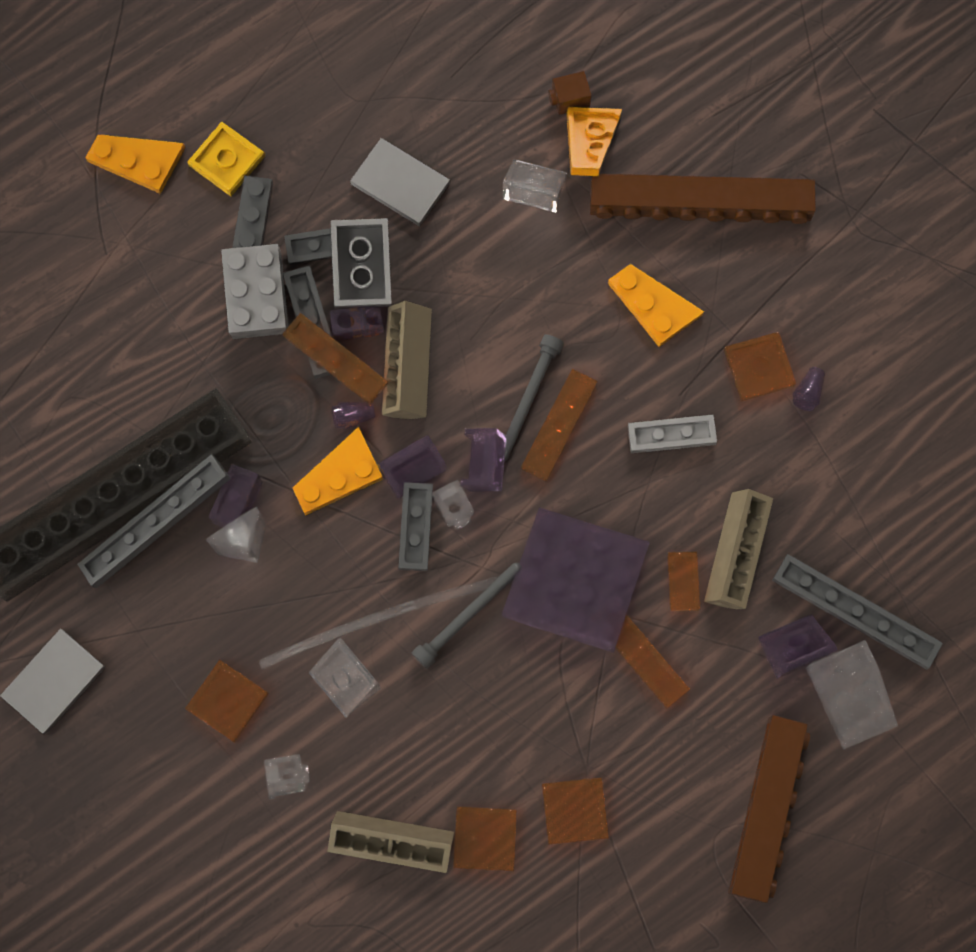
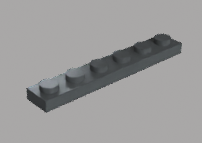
[77,454,231,588]
[772,554,943,670]

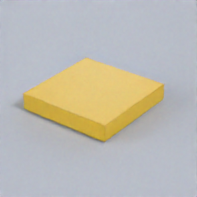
[187,122,265,196]

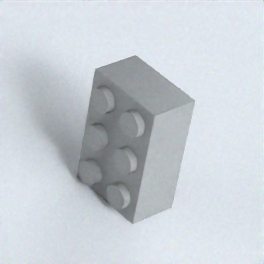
[331,218,391,309]
[221,244,289,339]

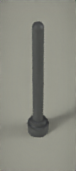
[497,334,564,462]
[411,562,522,669]

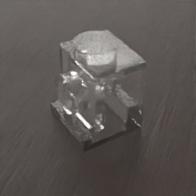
[432,480,474,529]
[264,754,310,800]

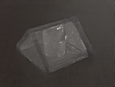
[503,159,567,212]
[206,507,267,563]
[309,638,381,718]

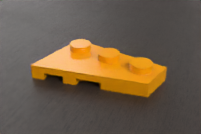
[567,107,622,176]
[85,134,185,194]
[608,264,704,347]
[293,427,383,516]

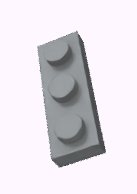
[627,415,717,453]

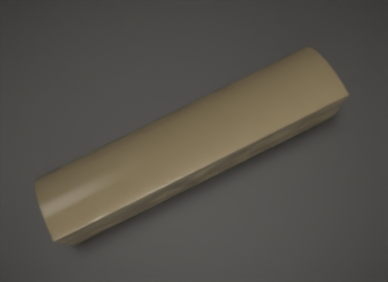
[382,301,432,419]
[704,489,773,609]
[327,811,454,873]

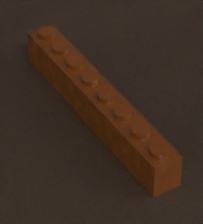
[590,174,816,224]

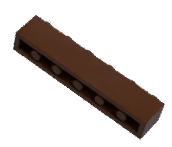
[728,715,810,903]

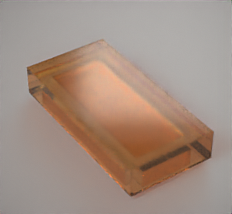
[667,552,700,612]

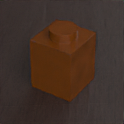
[548,71,592,115]

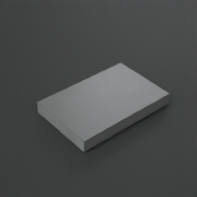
[350,138,450,227]
[0,628,105,735]

